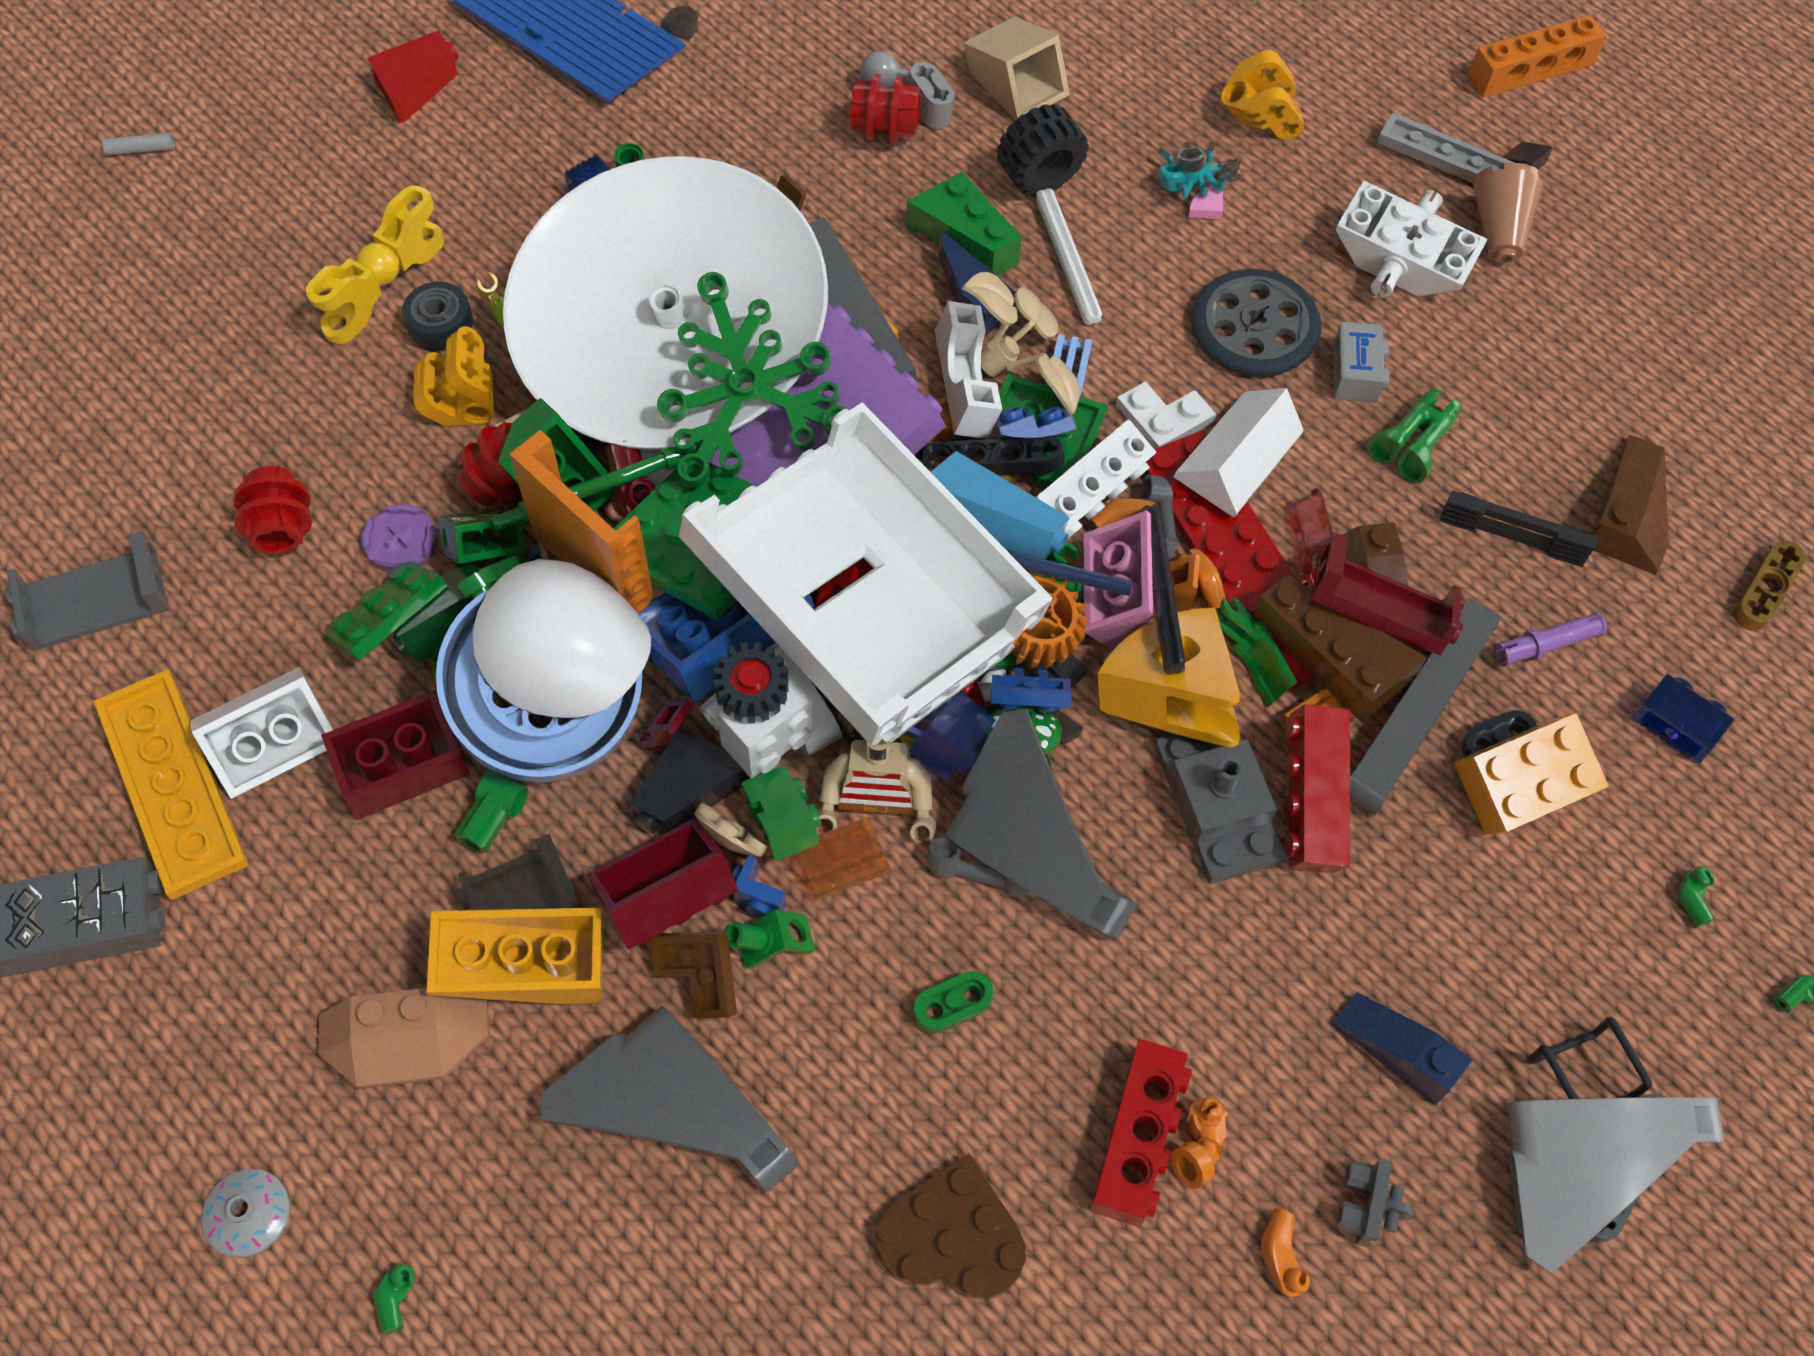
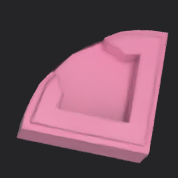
[1188,187,1223,219]

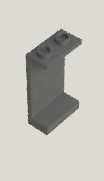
[5,531,170,651]

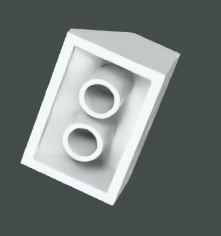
[190,667,333,799]

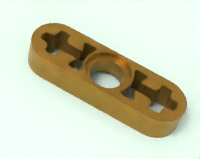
[1734,540,1806,631]

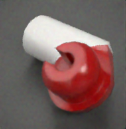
[955,668,1006,706]

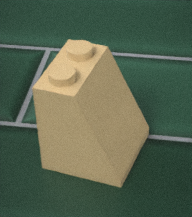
[963,16,1070,121]

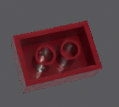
[321,690,470,820]

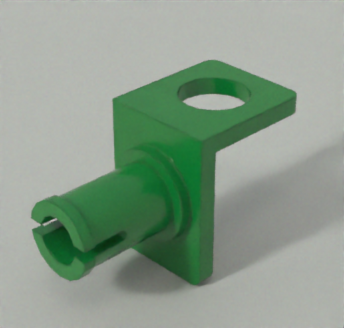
[724,909,815,968]

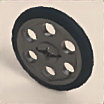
[1191,269,1322,376]

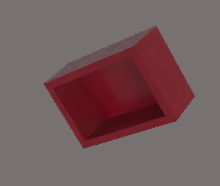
[587,817,739,950]

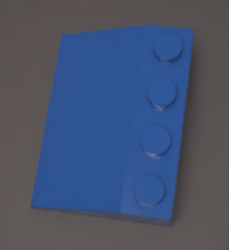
[638,592,816,703]

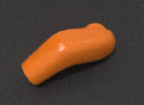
[1089,498,1157,530]
[1177,548,1226,608]
[1261,1208,1310,1297]

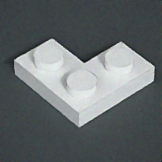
[1116,381,1216,449]

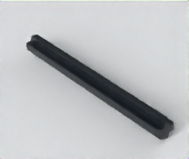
[1141,504,1185,675]

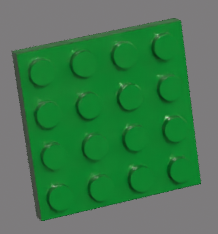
[614,463,758,621]

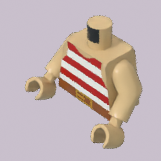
[816,739,936,841]

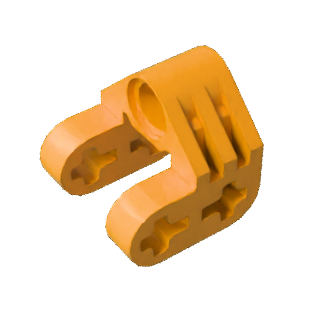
[1220,50,1304,140]
[413,326,494,426]

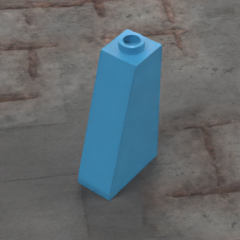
[931,451,1070,559]

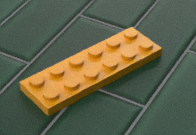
[93,669,249,900]

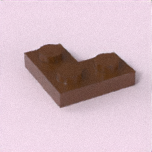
[650,931,737,1018]

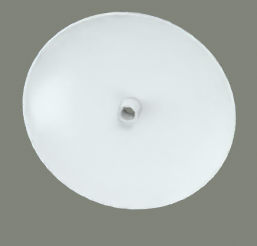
[503,156,828,449]

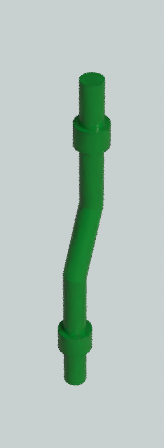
[490,443,702,532]

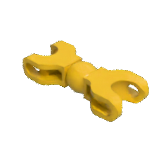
[306,185,445,344]

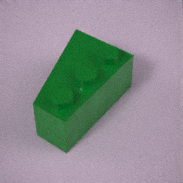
[906,172,1022,276]

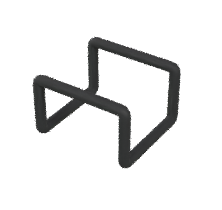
[1527,1017,1652,1099]

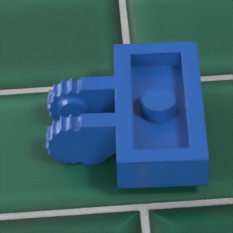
[991,668,1072,711]

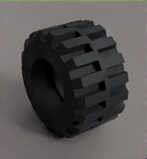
[996,104,1089,197]

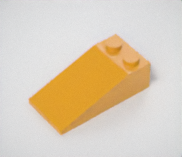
[426,908,603,1004]

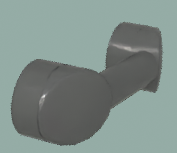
[1141,475,1179,561]
[928,837,1030,896]

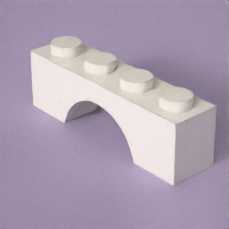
[935,301,1002,439]

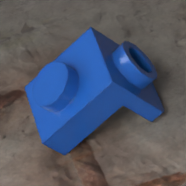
[733,855,786,918]

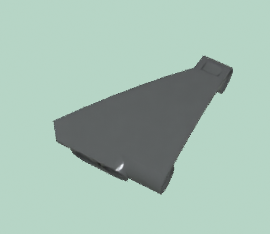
[946,709,1137,938]

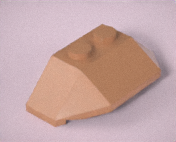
[318,988,489,1089]

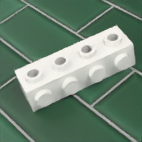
[1036,419,1157,539]

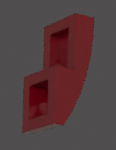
[638,699,693,751]

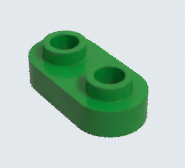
[914,971,993,1033]

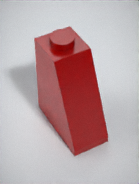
[367,30,459,123]

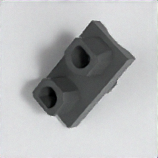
[1336,1159,1414,1248]

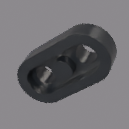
[1462,710,1537,757]

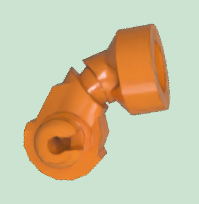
[1171,1098,1228,1189]

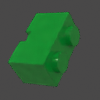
[741,765,822,862]

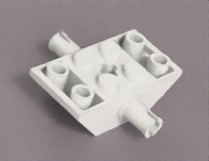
[1335,181,1488,298]

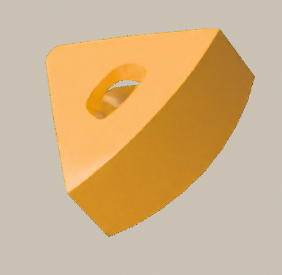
[1098,607,1240,748]

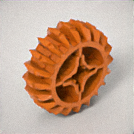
[1008,571,1088,669]

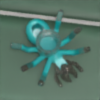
[1158,141,1240,198]

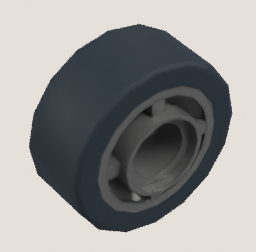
[402,281,473,350]

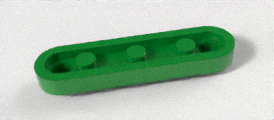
[456,552,529,600]

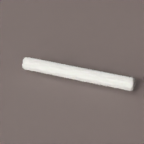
[1036,188,1102,325]

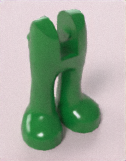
[1367,388,1462,483]

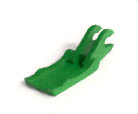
[1215,597,1297,707]

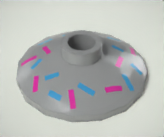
[201,1169,291,1258]

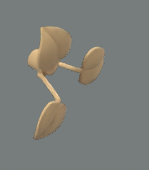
[962,272,1080,415]

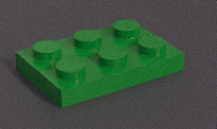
[324,561,448,661]

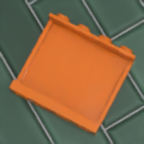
[510,430,654,613]

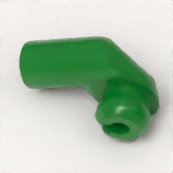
[1677,866,1715,928]
[1773,974,1814,1013]
[373,1264,415,1335]

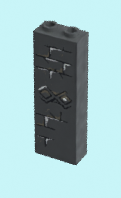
[0,857,166,978]

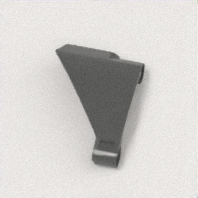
[540,1006,799,1193]

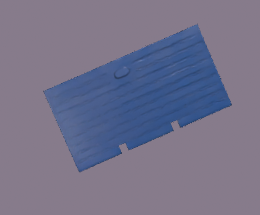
[451,0,686,103]

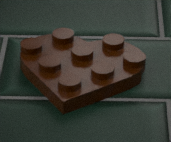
[877,1153,1026,1300]

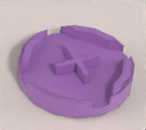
[362,504,438,572]

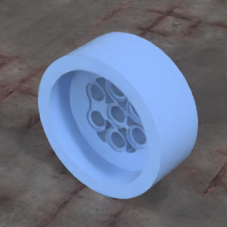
[436,588,642,783]

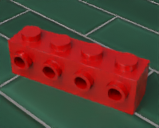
[1284,704,1350,873]

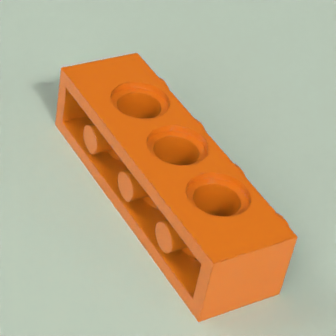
[1468,14,1607,98]

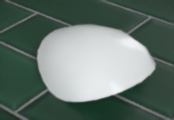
[473,559,651,718]

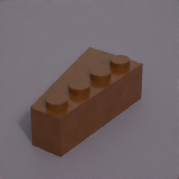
[1253,575,1427,723]

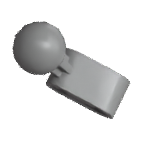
[859,51,955,129]

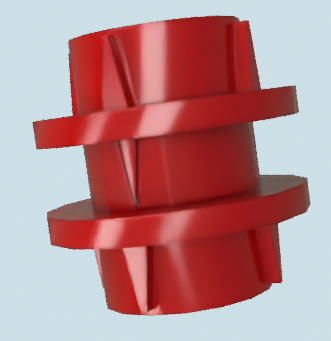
[850,74,921,144]
[457,421,521,508]
[233,466,313,554]

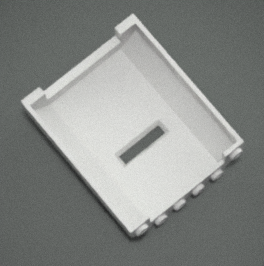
[679,402,1053,745]

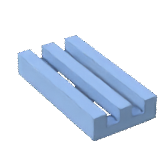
[1047,334,1092,396]

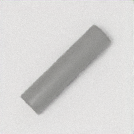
[102,133,175,156]

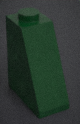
[393,561,480,664]

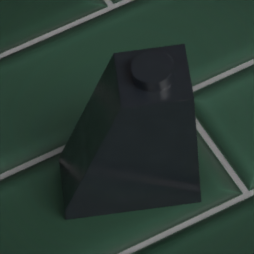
[629,727,750,834]

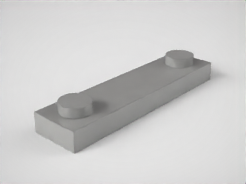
[1377,113,1514,183]

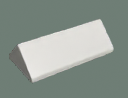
[1174,388,1304,517]

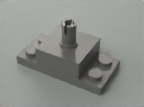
[1154,734,1287,885]

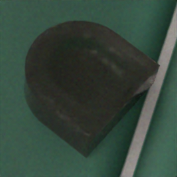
[660,6,699,41]

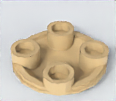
[694,802,768,857]

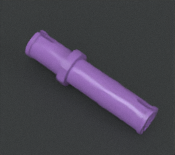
[1494,612,1607,667]

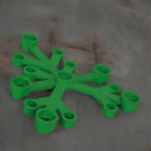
[657,272,849,487]

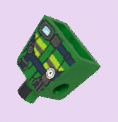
[439,509,525,564]

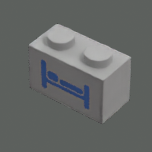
[1333,322,1390,403]

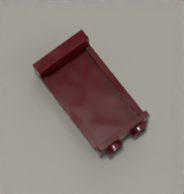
[1311,532,1464,656]

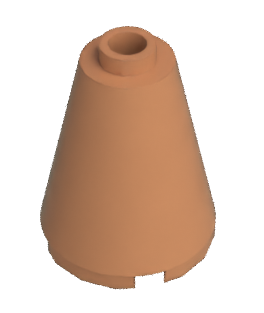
[1473,163,1543,264]

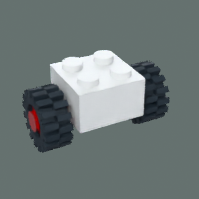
[713,642,813,779]

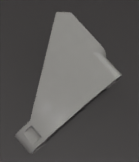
[1507,1097,1724,1274]

